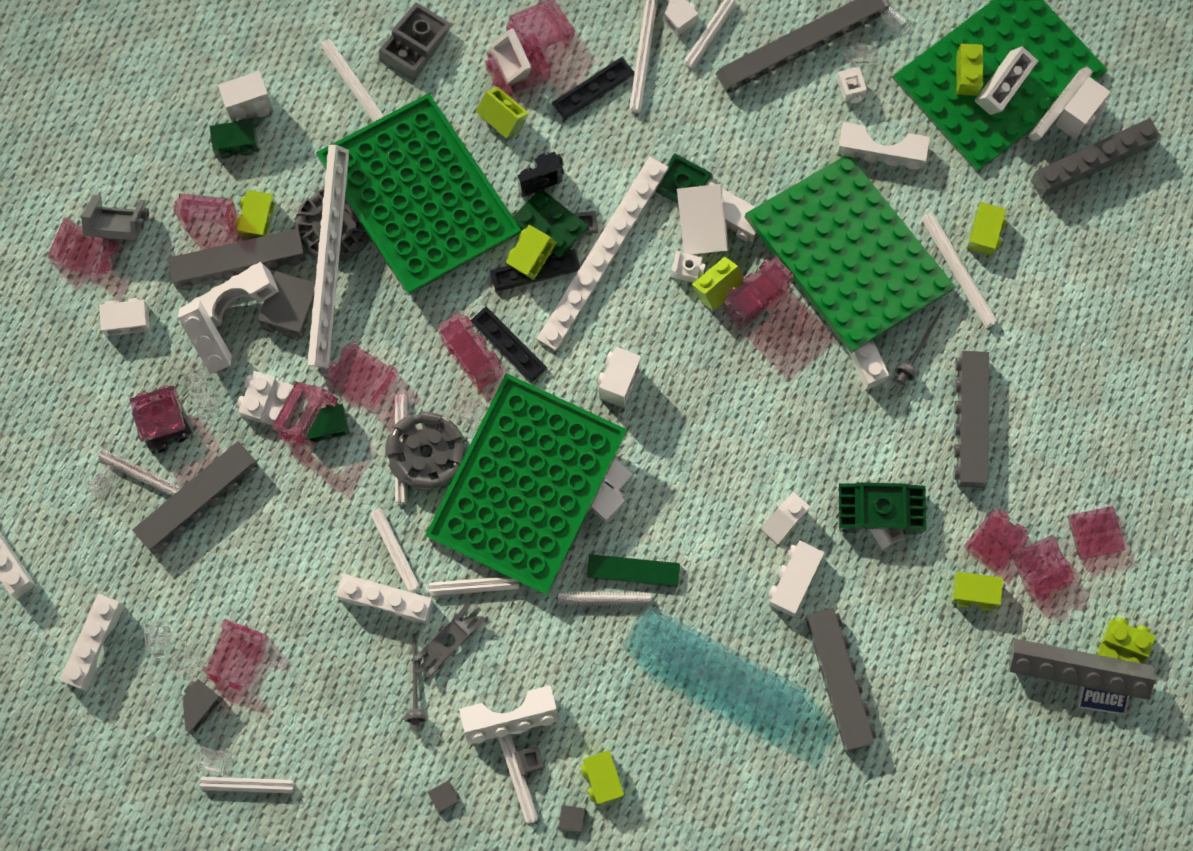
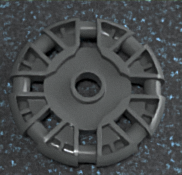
[295,188,370,262]
[385,412,467,491]

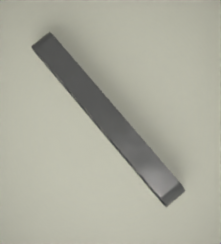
[716,0,892,93]

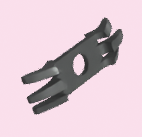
[411,602,485,678]

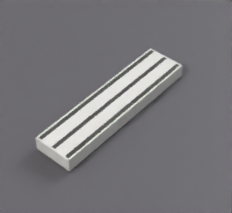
[1028,67,1093,141]

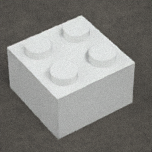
[218,71,274,122]
[1055,77,1110,140]
[596,347,641,408]

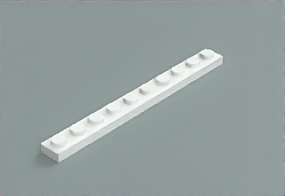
[308,145,349,369]
[537,156,668,351]

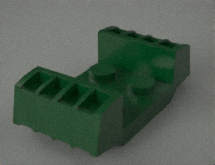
[839,482,926,534]

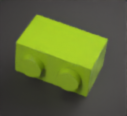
[957,44,983,96]
[475,87,530,138]
[235,190,276,239]
[966,202,1008,256]
[506,225,557,280]
[692,257,746,311]
[951,571,1003,611]
[580,750,624,806]

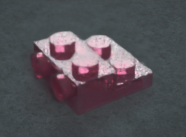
[129,385,186,442]
[963,509,1030,575]
[1012,535,1075,600]

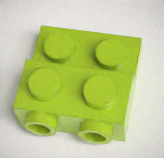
[1097,617,1156,664]

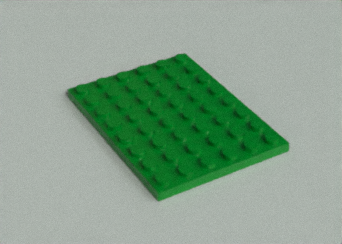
[892,0,1108,172]
[316,93,521,296]
[744,156,956,353]
[425,373,628,596]

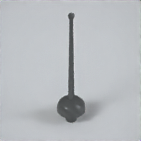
[895,306,945,385]
[404,633,427,732]

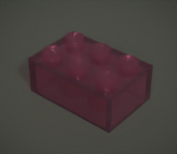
[723,256,794,331]
[437,312,501,392]

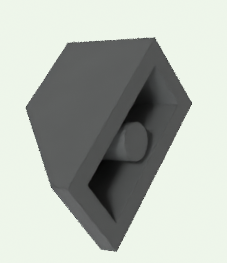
[183,679,223,735]

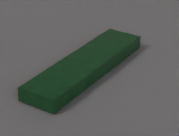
[587,554,680,587]

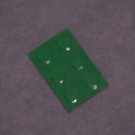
[513,188,589,260]

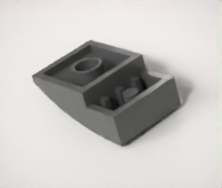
[378,2,452,81]

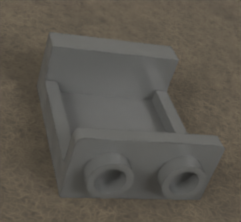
[81,195,149,240]
[257,271,315,339]

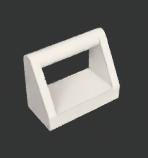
[490,29,532,86]

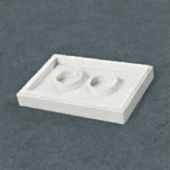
[677,184,729,255]

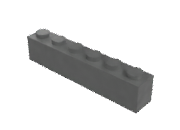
[1030,118,1161,199]
[168,229,306,290]
[953,351,989,488]
[132,441,259,554]
[805,608,876,753]
[1009,638,1156,700]

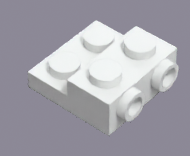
[236,371,298,430]

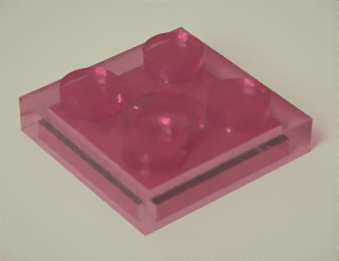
[1067,506,1126,561]

